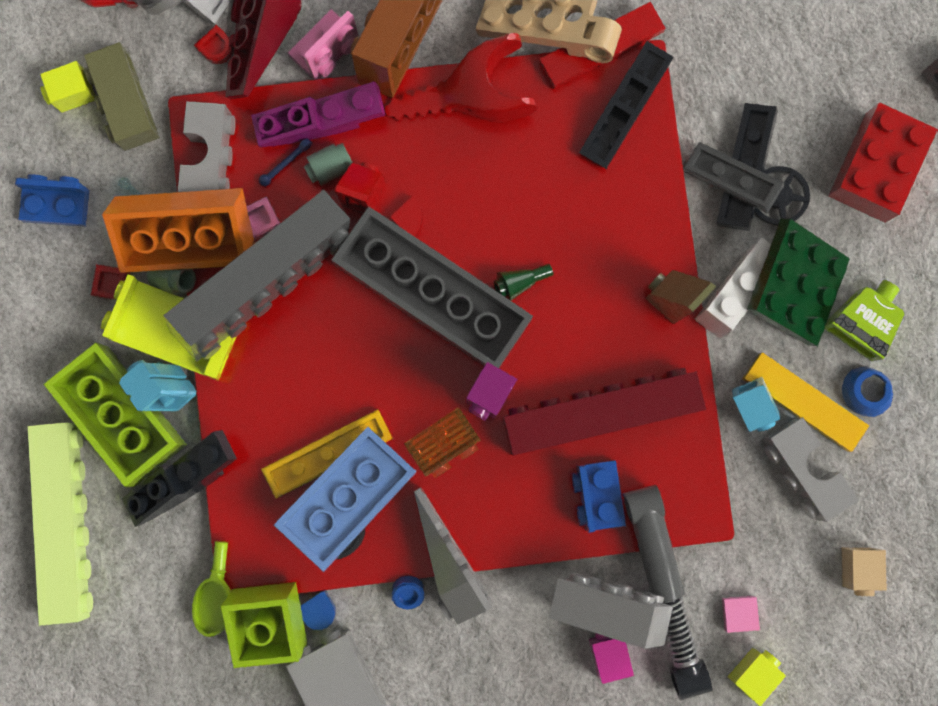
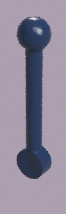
[259,138,312,187]

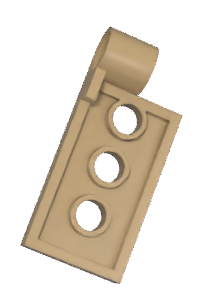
[475,0,622,63]

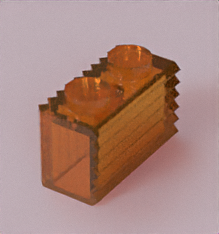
[404,407,481,478]

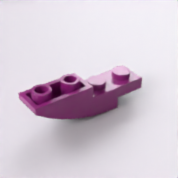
[251,81,385,147]

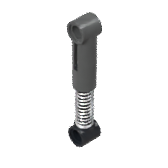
[623,485,713,701]

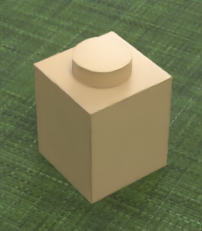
[841,547,887,596]

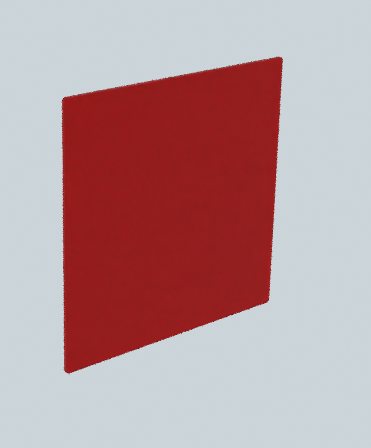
[168,40,735,594]

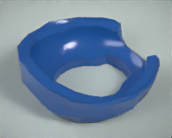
[842,367,893,417]

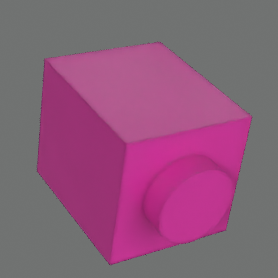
[589,633,634,684]

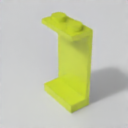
[101,274,237,381]

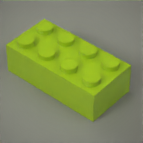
[43,343,187,487]

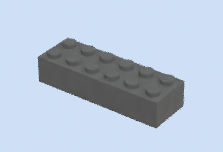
[163,190,350,362]
[331,207,533,368]

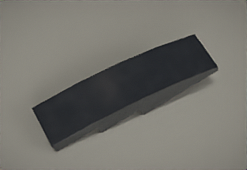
[579,41,674,169]

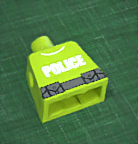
[825,280,904,362]

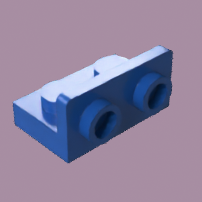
[15,174,90,227]
[572,460,626,533]

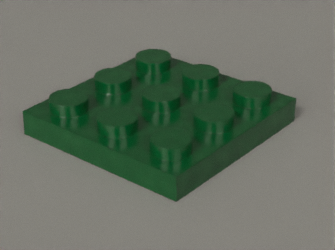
[747,218,850,347]

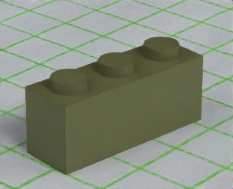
[84,42,160,151]

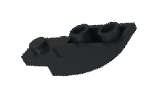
[122,430,237,527]

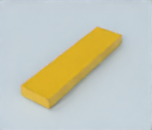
[742,352,869,452]
[261,410,393,498]

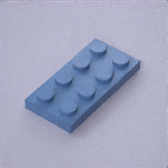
[274,427,416,572]

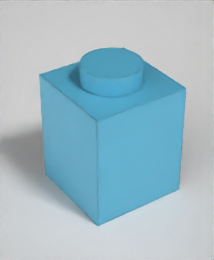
[732,377,780,432]

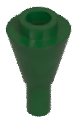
[493,264,553,301]

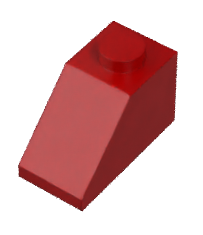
[335,162,385,213]

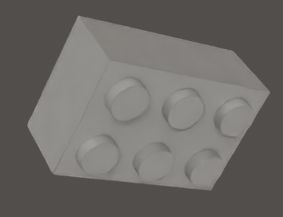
[549,573,673,649]

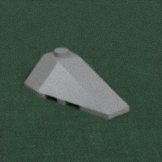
[414,488,492,625]

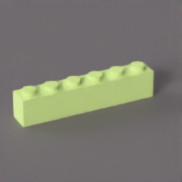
[28,422,93,626]

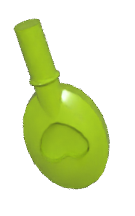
[192,541,231,637]

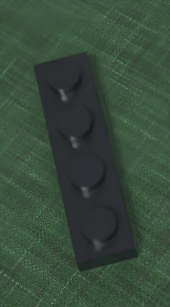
[717,103,778,231]

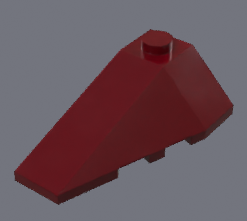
[226,0,302,99]

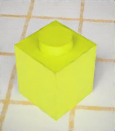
[40,61,96,113]
[727,647,786,706]

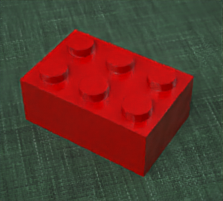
[828,102,938,223]

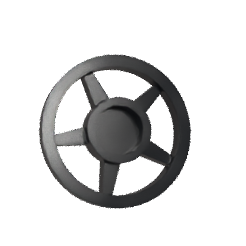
[754,166,810,226]

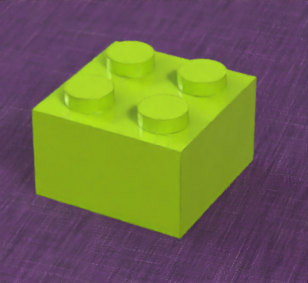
[221,582,307,668]

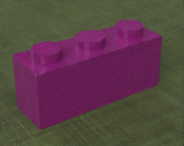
[466,362,518,421]

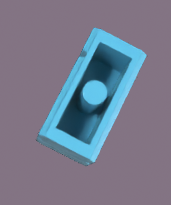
[119,360,197,411]

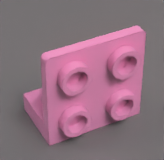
[288,9,359,80]

